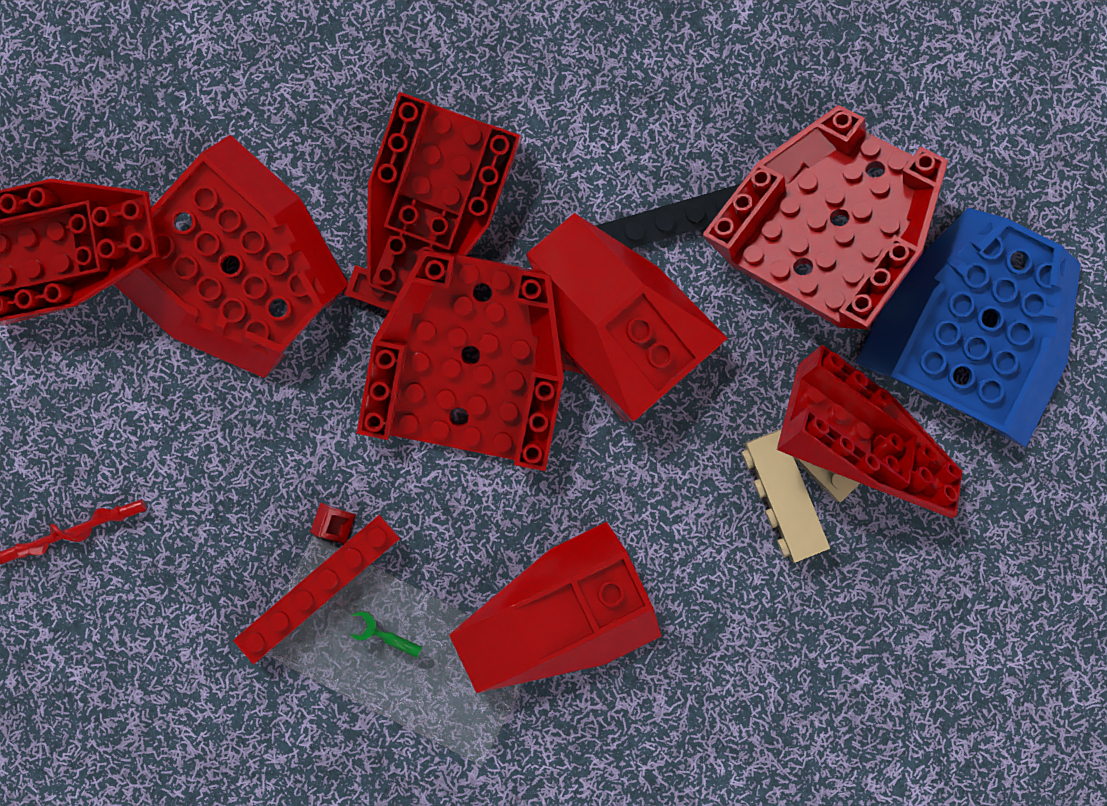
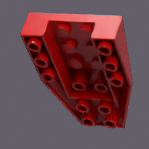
[367,92,523,296]
[0,178,159,325]
[526,213,728,422]
[777,345,963,518]

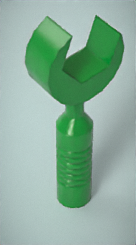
[350,610,422,658]

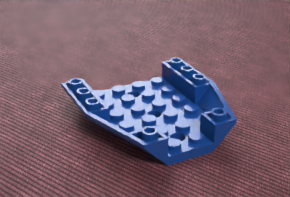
[855,208,1081,448]

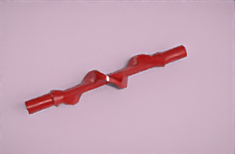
[0,499,147,565]

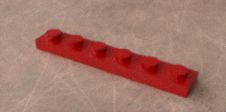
[233,514,401,665]

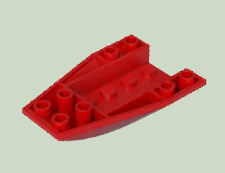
[448,522,661,693]

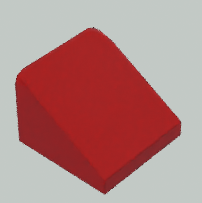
[310,503,356,544]

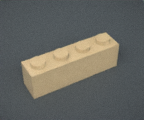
[741,429,830,563]

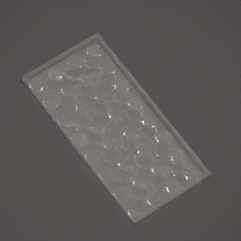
[266,535,524,766]

